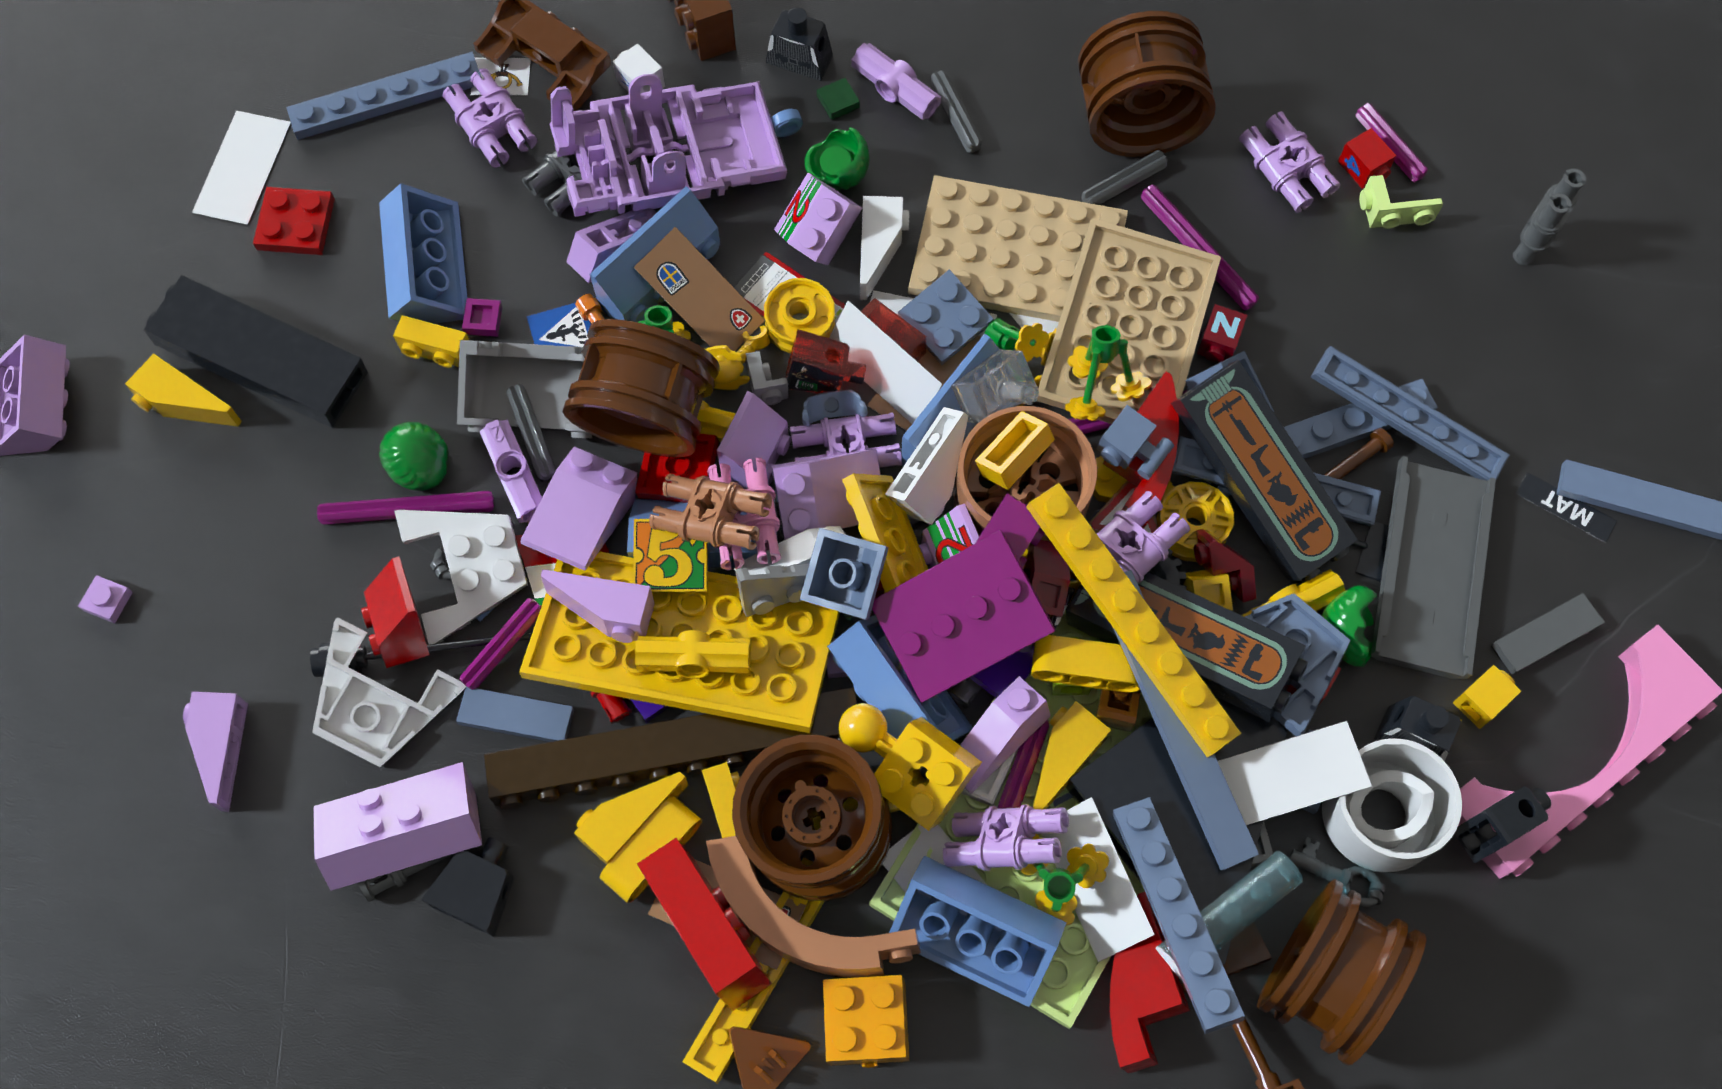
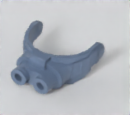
[802,390,868,427]

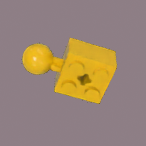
[839,703,982,831]

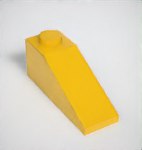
[125,353,242,427]
[1032,701,1111,809]
[574,772,689,865]

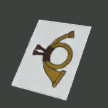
[471,58,531,95]

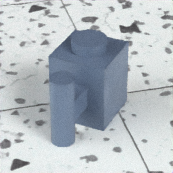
[1097,405,1174,480]

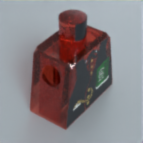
[785,329,866,393]

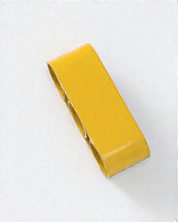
[1031,635,1140,693]
[600,795,702,903]

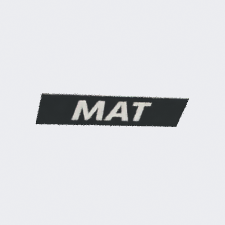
[1516,472,1617,543]

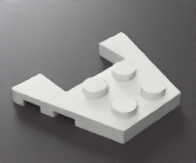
[394,510,528,645]
[312,617,466,767]

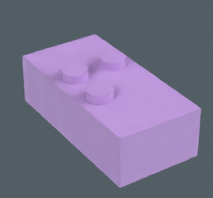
[314,762,482,891]

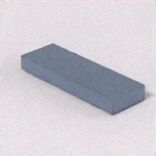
[456,687,574,742]

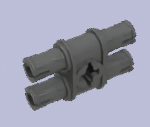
[522,148,631,217]
[1513,168,1586,266]

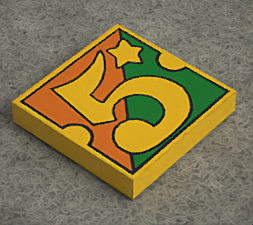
[633,519,708,593]

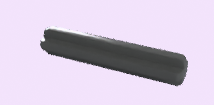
[930,70,983,153]
[1081,150,1168,205]
[506,384,556,481]

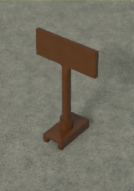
[1173,916,1304,1089]

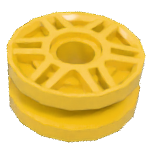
[764,278,835,355]
[1156,482,1234,562]

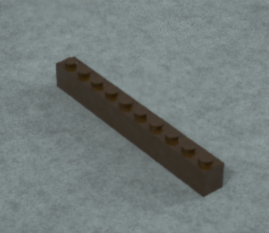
[484,687,857,809]

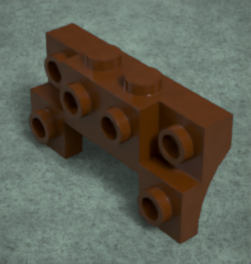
[473,0,611,111]

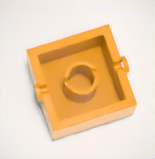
[823,975,910,1068]

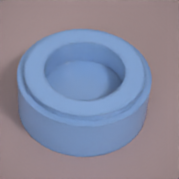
[771,109,803,137]

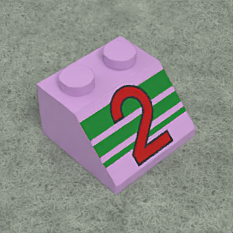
[774,173,863,265]
[919,503,979,568]

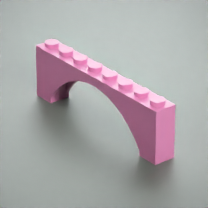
[1458,625,1722,879]

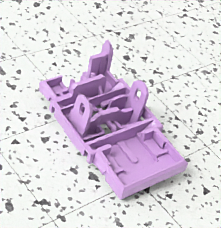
[550,74,787,217]

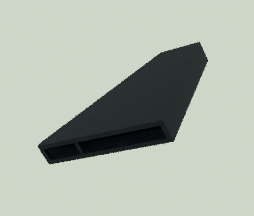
[1066,696,1288,965]

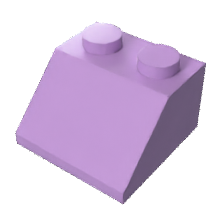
[717,391,792,489]

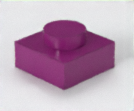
[462,298,503,337]

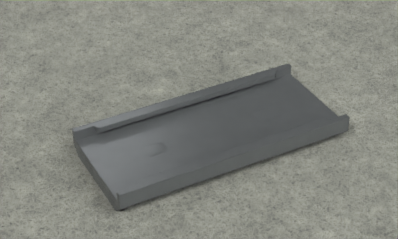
[1371,456,1496,680]

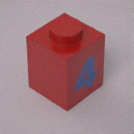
[1338,128,1396,189]

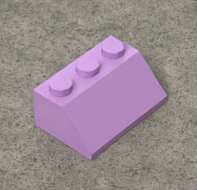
[0,335,70,456]

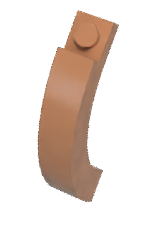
[706,836,921,978]

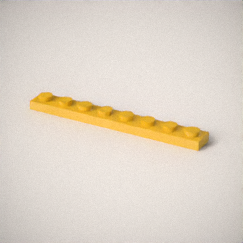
[1026,483,1241,757]

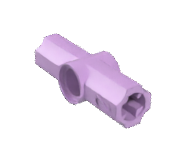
[851,43,941,120]
[480,419,542,523]

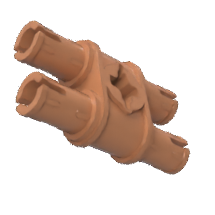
[649,474,772,550]

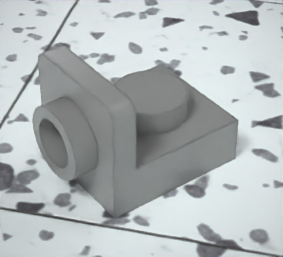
[746,351,788,405]

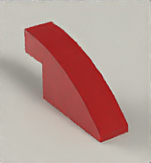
[1103,371,1179,529]
[1110,891,1190,1074]

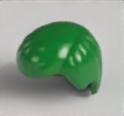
[804,127,870,191]
[379,422,449,491]
[1321,586,1377,667]

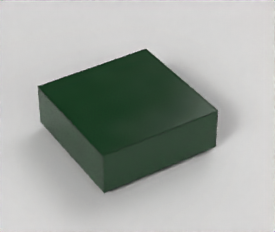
[817,78,860,120]

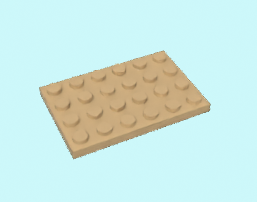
[908,175,1128,322]
[1035,217,1221,424]

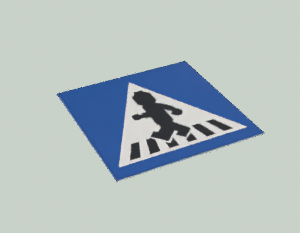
[526,302,591,347]

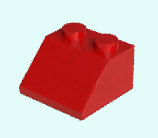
[361,556,430,668]

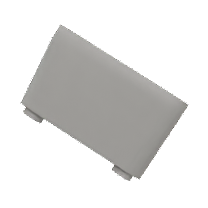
[457,340,592,438]

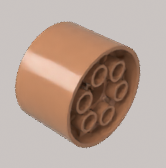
[953,406,1097,550]

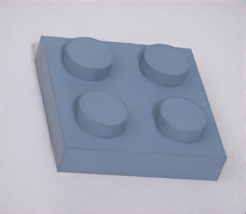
[898,269,994,365]

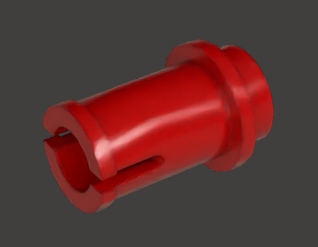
[590,692,632,724]

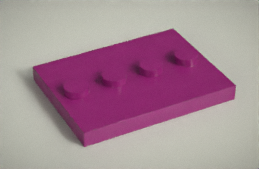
[872,530,1056,703]

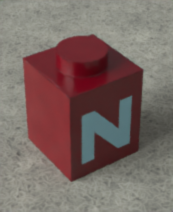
[1197,304,1247,363]

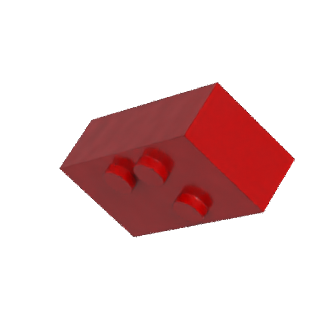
[637,837,772,1011]

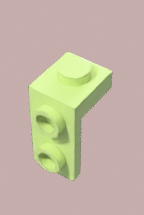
[1359,175,1443,229]

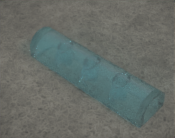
[1155,851,1303,980]

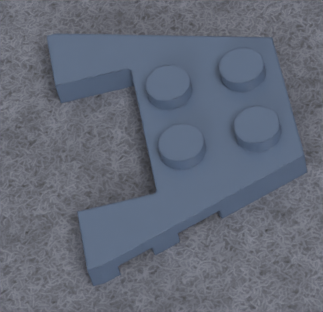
[1245,593,1350,737]

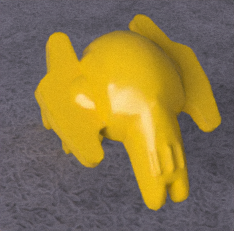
[705,325,771,390]

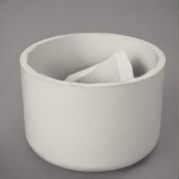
[1322,739,1462,872]

